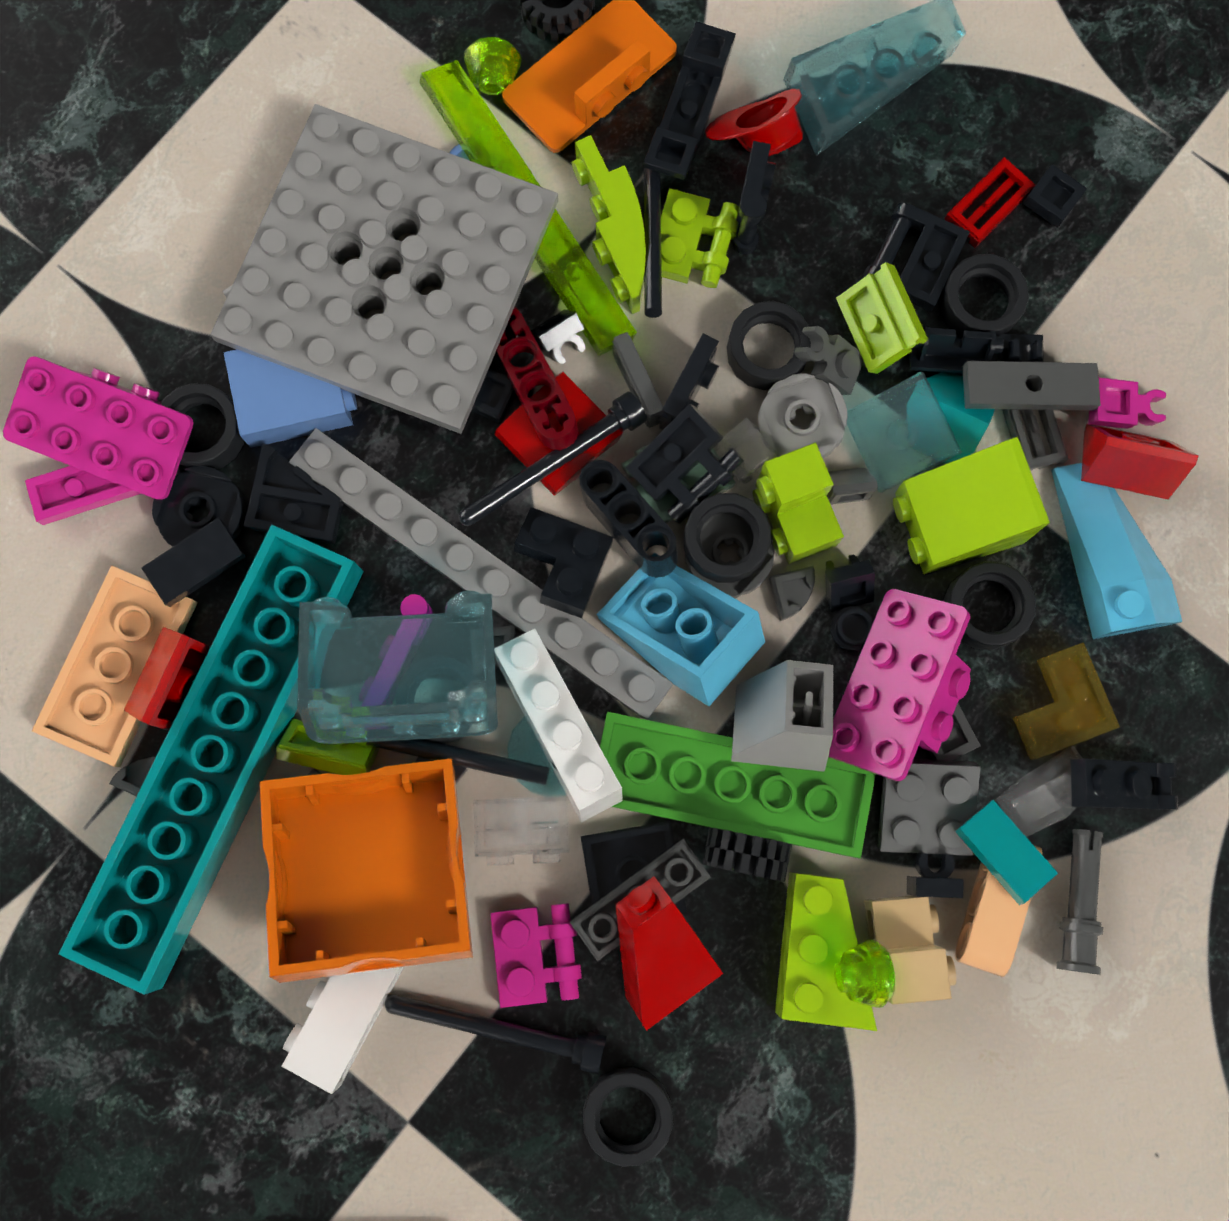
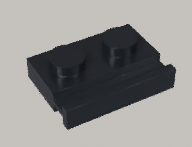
[659,333,719,430]

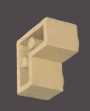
[864,895,956,1005]

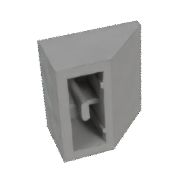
[731,660,833,772]

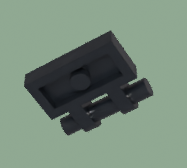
[626,404,745,524]

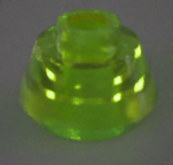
[464,37,521,95]
[834,939,895,1008]

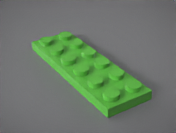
[600,712,876,859]

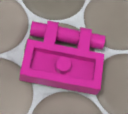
[490,903,582,1008]

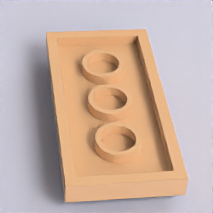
[32,565,198,767]

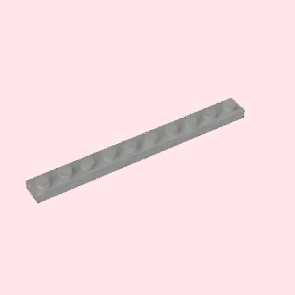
[289,428,673,720]

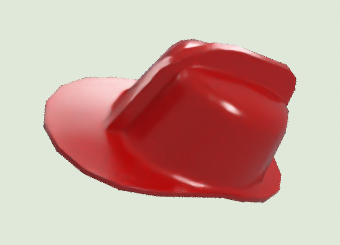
[705,89,803,156]

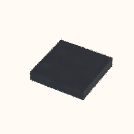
[580,821,687,914]

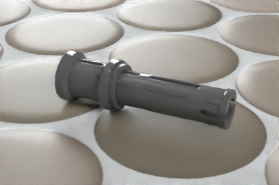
[1056,829,1104,975]

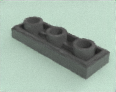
[962,361,1101,410]
[570,839,711,961]

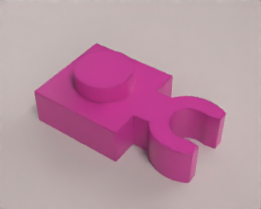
[1088,377,1166,429]

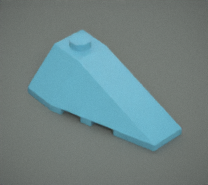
[1051,463,1182,639]

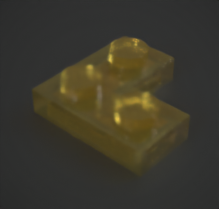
[1013,642,1120,760]

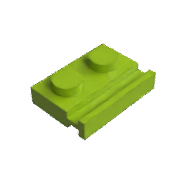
[836,262,928,374]

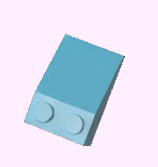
[597,553,765,706]

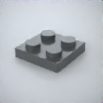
[878,759,981,856]

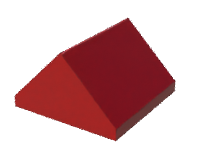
[1081,423,1199,500]
[124,627,210,731]

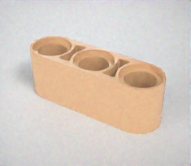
[955,845,1042,977]

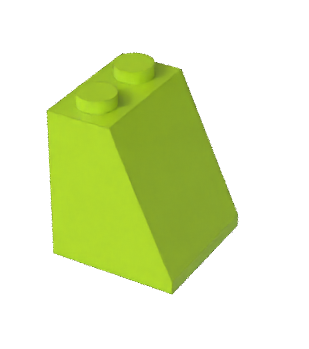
[893,437,1050,574]

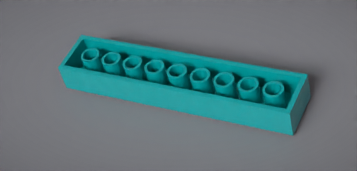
[59,524,364,995]

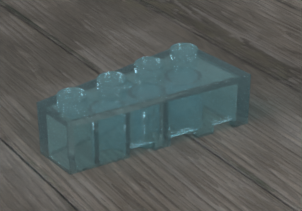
[783,0,966,156]

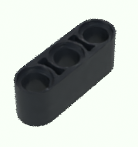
[579,460,678,578]

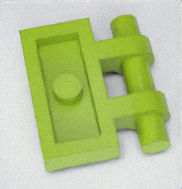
[661,188,739,288]

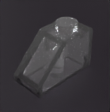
[996,746,1082,837]

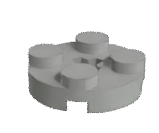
[758,374,847,458]

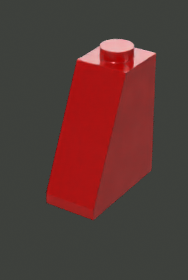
[616,876,723,1030]

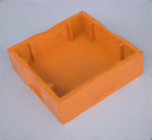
[260,758,473,983]

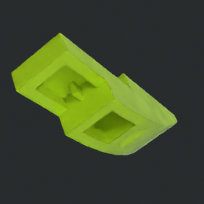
[571,135,646,314]

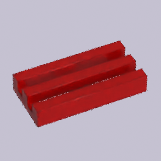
[944,157,1036,248]

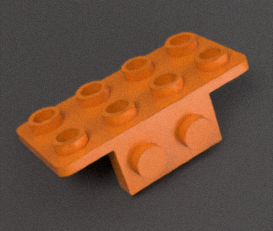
[502,0,677,153]

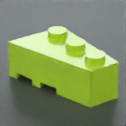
[775,872,877,1031]

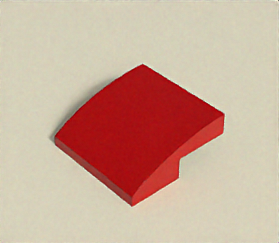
[494,372,623,496]

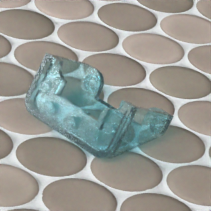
[297,591,498,744]

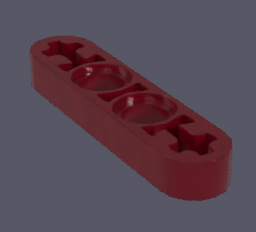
[495,307,579,450]

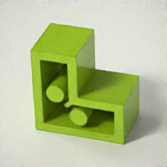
[752,443,844,565]

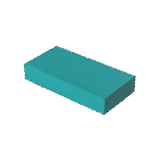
[955,800,1058,906]

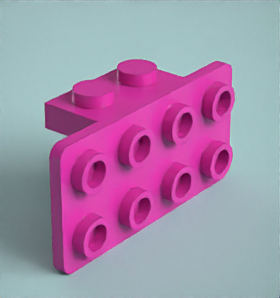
[3,356,193,500]
[828,589,971,781]

